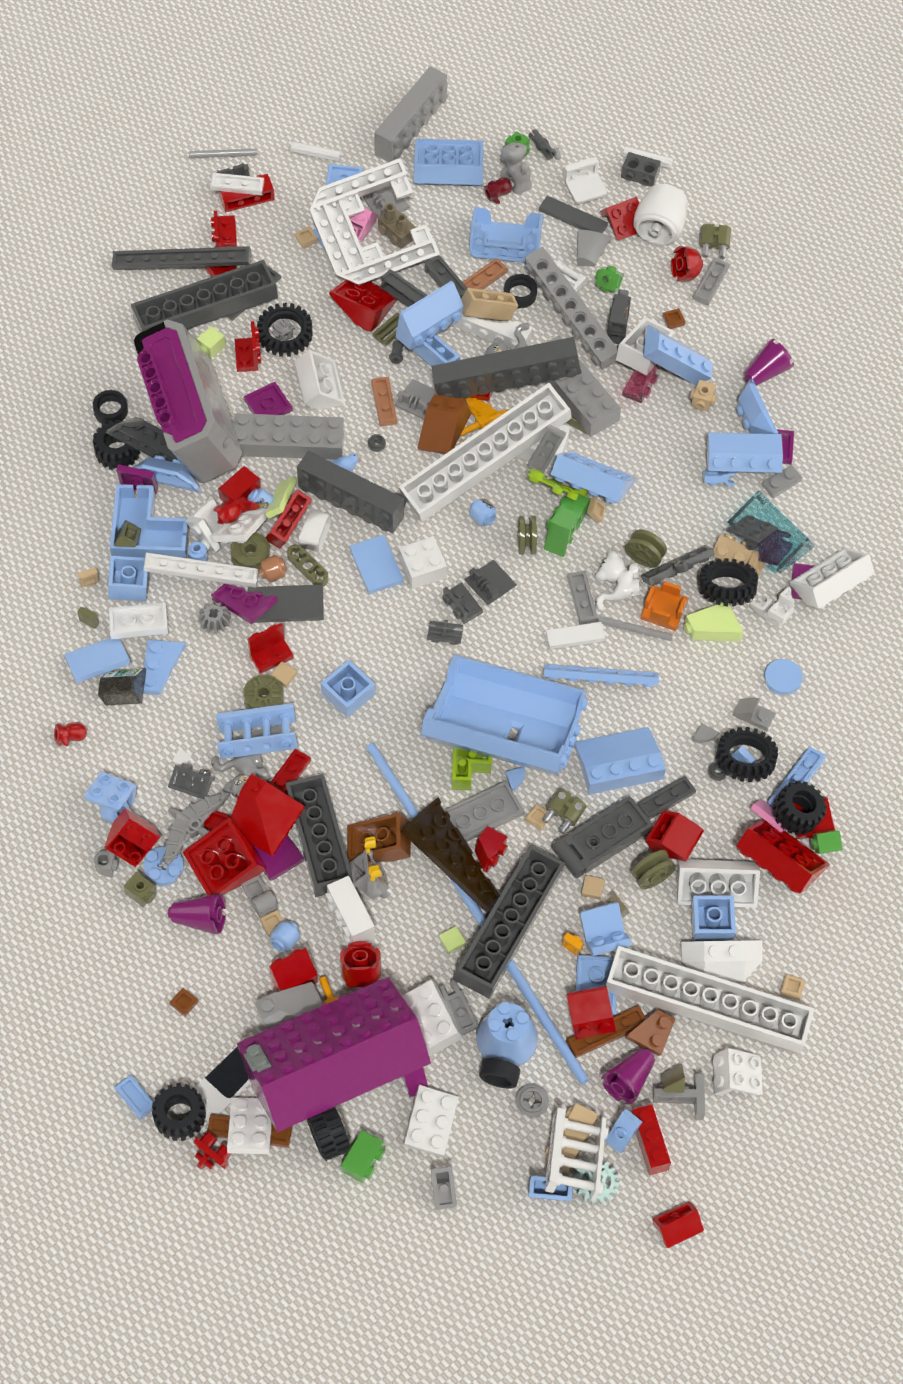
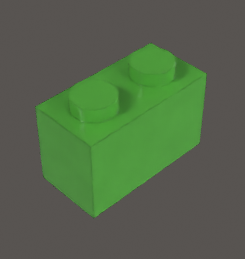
[341,1130,385,1183]

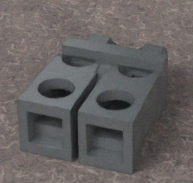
[608,289,631,344]

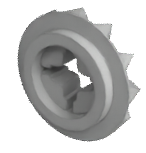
[516,1085,549,1118]

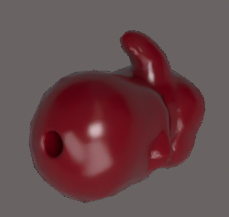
[484,177,512,204]

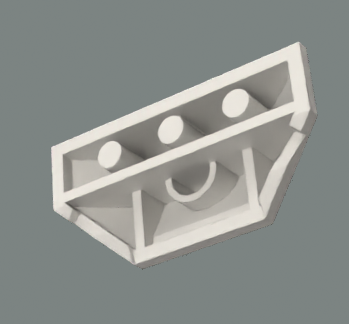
[681,940,763,982]

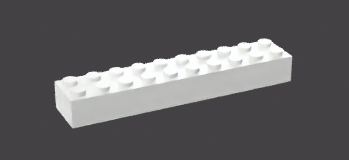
[399,383,572,522]
[606,946,814,1054]

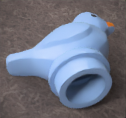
[328,453,361,471]

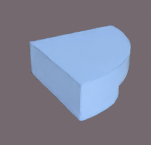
[505,767,525,791]

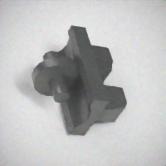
[427,620,463,645]

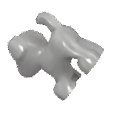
[500,142,532,195]

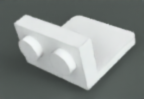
[563,157,607,204]
[186,499,222,552]
[713,1048,762,1096]

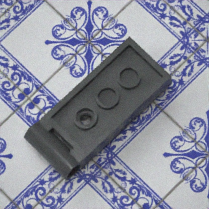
[551,795,653,878]

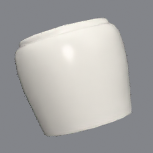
[633,184,688,245]

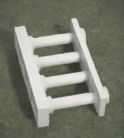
[545,1108,609,1202]

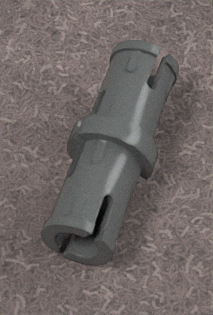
[529,129,556,159]

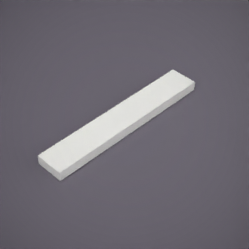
[143,552,258,588]

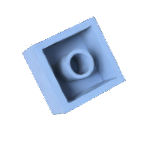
[108,556,148,602]
[321,660,375,718]
[691,896,736,942]

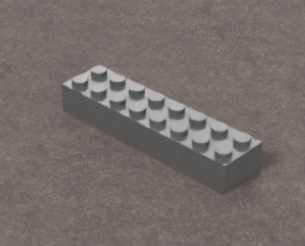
[131,260,278,339]
[431,337,582,399]
[454,845,565,999]

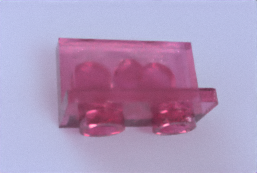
[622,366,659,404]

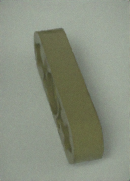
[287,544,329,587]

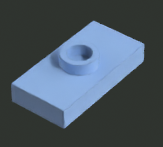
[604,1109,642,1154]

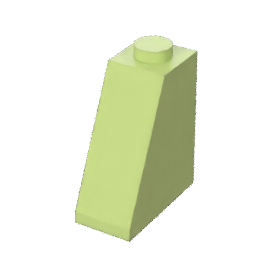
[683,602,743,642]

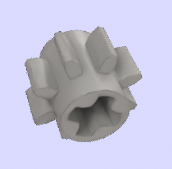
[271,319,294,341]

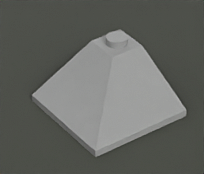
[254,982,323,1029]

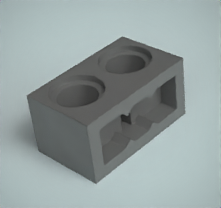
[621,152,661,187]

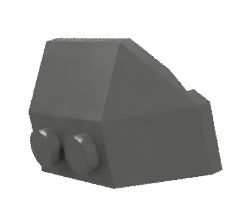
[106,417,177,462]

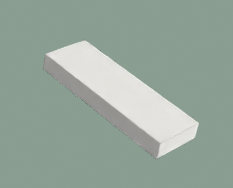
[210,173,264,195]
[546,622,605,650]

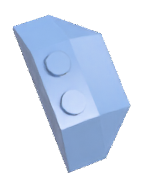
[736,379,778,434]
[133,455,201,493]

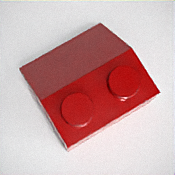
[566,986,616,1040]

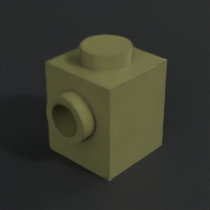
[123,872,156,907]

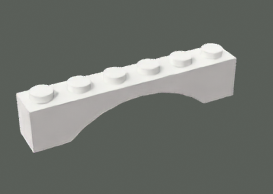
[436,289,533,349]

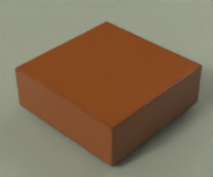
[662,308,686,329]
[169,988,199,1017]

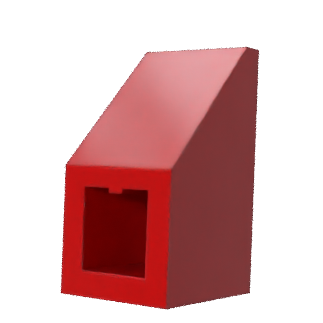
[475,826,508,873]

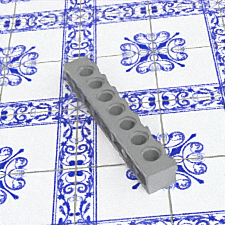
[524,246,618,370]

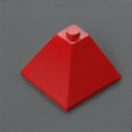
[329,280,397,331]
[231,773,305,857]
[183,818,267,896]

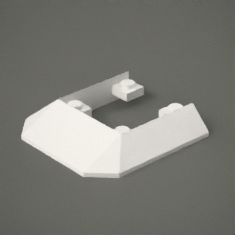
[310,158,440,285]

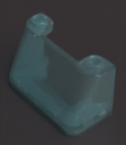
[728,490,815,574]

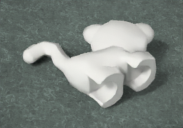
[595,550,640,611]

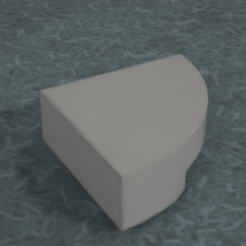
[692,723,719,743]

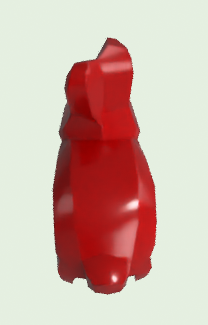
[213,498,259,524]

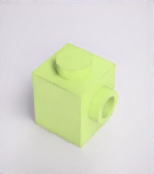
[197,326,226,359]

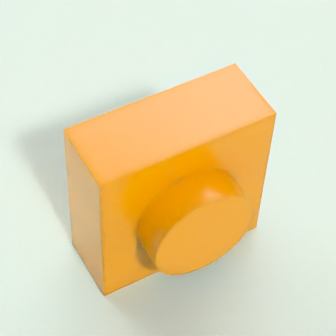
[562,932,584,956]

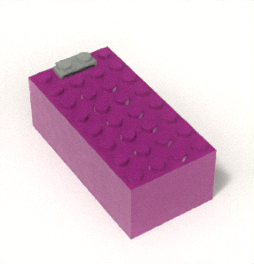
[237,977,431,1132]

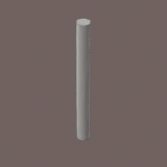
[189,148,257,158]
[598,616,673,641]

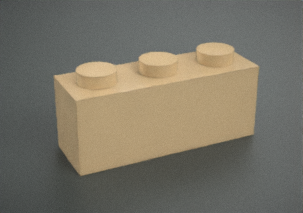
[461,288,518,321]
[545,1103,599,1174]

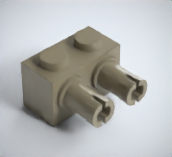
[378,203,417,249]

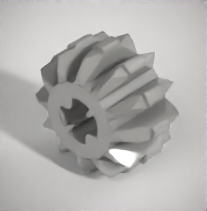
[198,601,230,634]

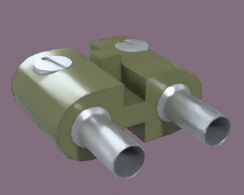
[700,224,731,259]
[542,788,587,834]

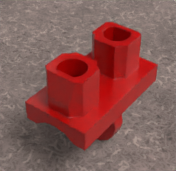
[193,1132,232,1170]

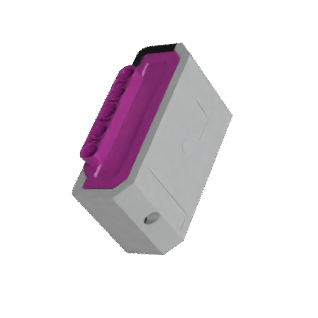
[134,320,243,483]

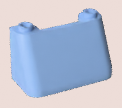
[469,207,544,262]

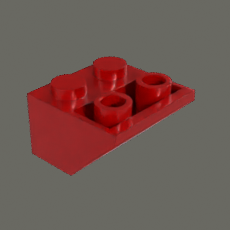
[104,808,160,867]
[645,810,704,861]
[269,948,318,992]

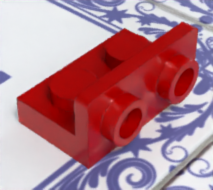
[210,210,237,247]

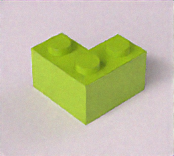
[452,747,492,790]

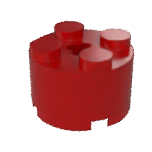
[340,941,381,988]

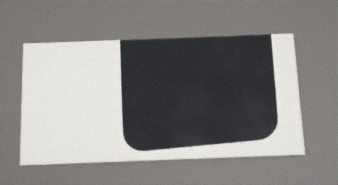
[195,1046,251,1123]

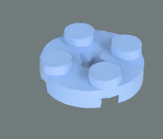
[143,846,184,886]

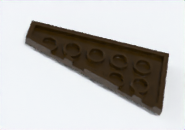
[400,797,500,913]

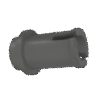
[389,340,404,364]

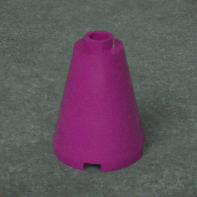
[744,339,794,386]
[168,894,226,934]
[601,1049,655,1105]

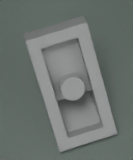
[732,698,776,731]
[431,1165,457,1210]

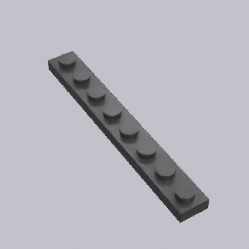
[111,246,251,270]

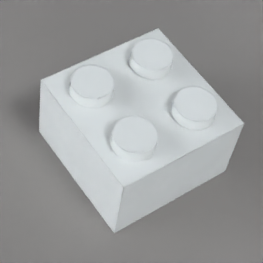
[399,536,447,589]

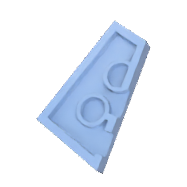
[140,640,186,695]

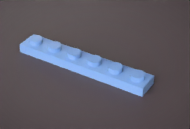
[544,664,659,687]

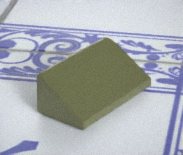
[114,520,141,547]
[660,1064,685,1093]

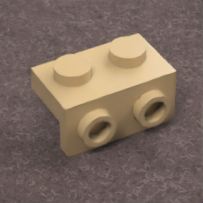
[713,533,755,566]

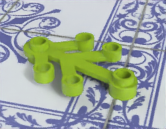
[527,468,589,500]

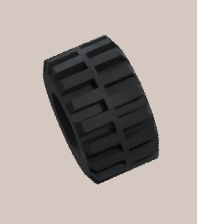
[93,420,141,470]
[772,781,827,835]
[152,1083,206,1141]
[307,1107,350,1161]

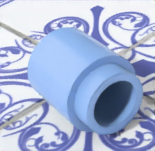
[188,542,208,561]

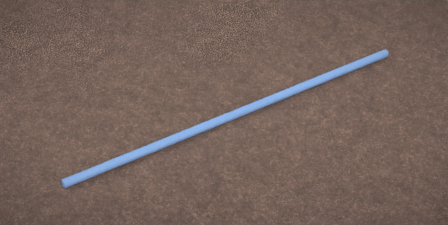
[366,743,589,1085]

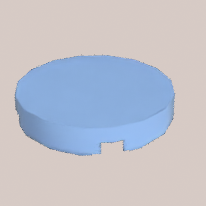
[764,659,803,695]

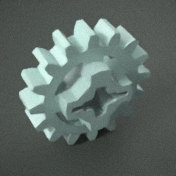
[574,1159,619,1206]

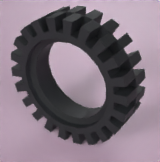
[257,303,313,357]
[699,558,758,607]
[716,727,778,782]

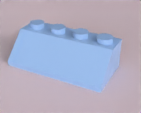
[395,281,464,350]
[644,325,713,385]
[706,432,783,473]

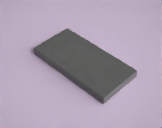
[248,584,324,623]

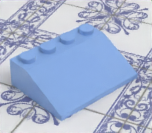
[414,139,484,186]
[550,451,636,504]
[575,727,666,795]

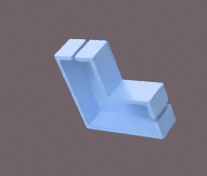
[110,484,189,558]

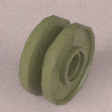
[518,515,537,555]
[625,529,667,568]
[231,532,270,572]
[243,675,284,709]
[631,850,676,890]

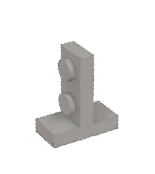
[653,1073,705,1120]

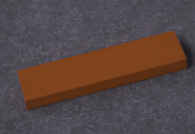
[566,1005,646,1058]
[207,1114,293,1148]

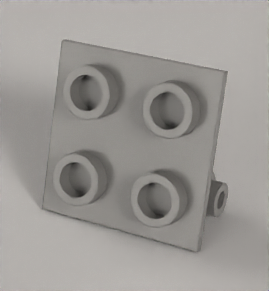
[363,186,410,218]
[394,379,437,420]

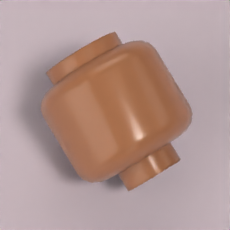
[258,555,287,583]

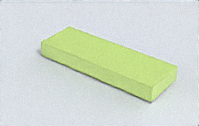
[265,476,296,519]

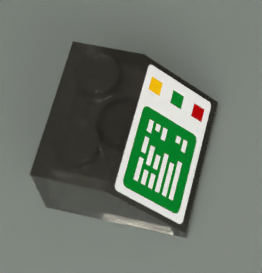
[98,668,146,706]

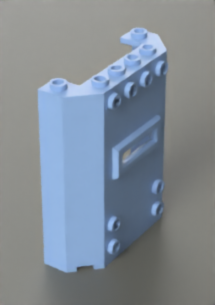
[421,655,588,776]

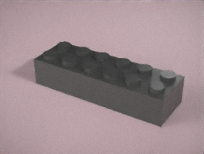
[297,451,404,534]
[286,774,353,898]

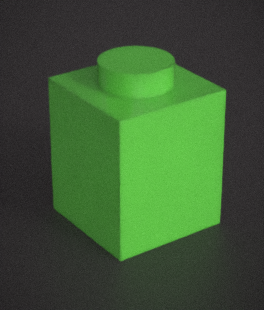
[810,830,843,854]

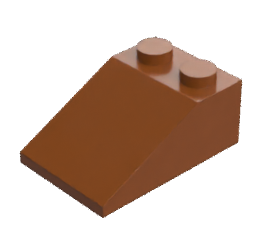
[417,394,471,454]
[347,812,411,862]

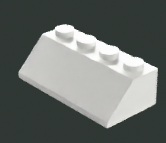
[790,547,875,609]
[677,859,760,908]

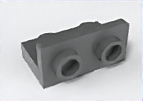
[442,583,483,624]
[168,763,215,800]

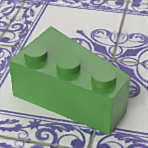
[544,494,590,557]

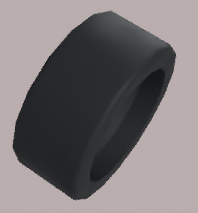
[504,274,537,308]
[92,390,128,424]
[479,1058,521,1089]

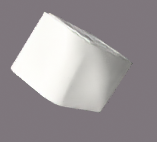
[298,509,331,553]

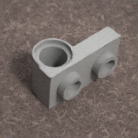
[94,850,119,878]
[241,875,278,918]

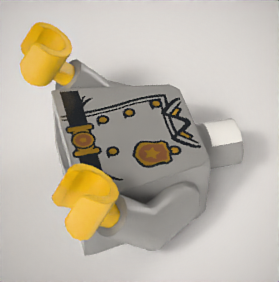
[350,837,392,900]

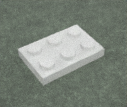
[211,508,268,544]
[109,602,168,639]
[403,1085,459,1158]
[227,1097,272,1154]

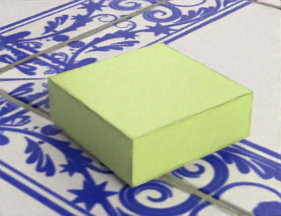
[439,926,466,954]

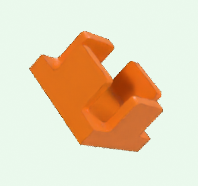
[641,581,689,631]

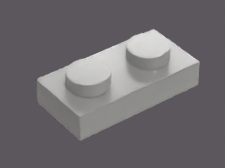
[762,465,803,499]

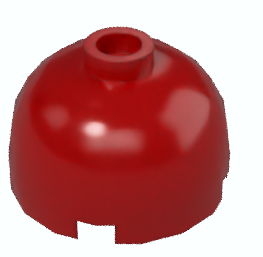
[671,246,703,282]

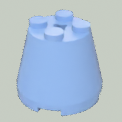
[476,1002,538,1066]

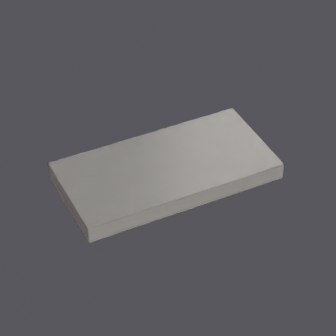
[444,781,525,842]

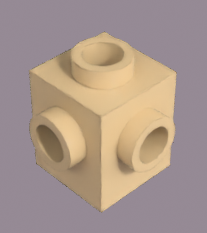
[690,379,717,412]

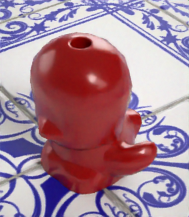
[54,722,87,746]

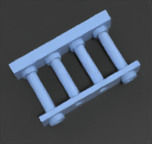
[216,703,298,759]

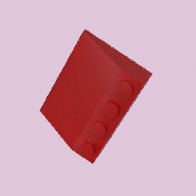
[736,819,830,894]

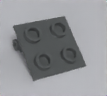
[727,515,778,550]
[464,559,517,605]

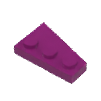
[211,584,278,624]

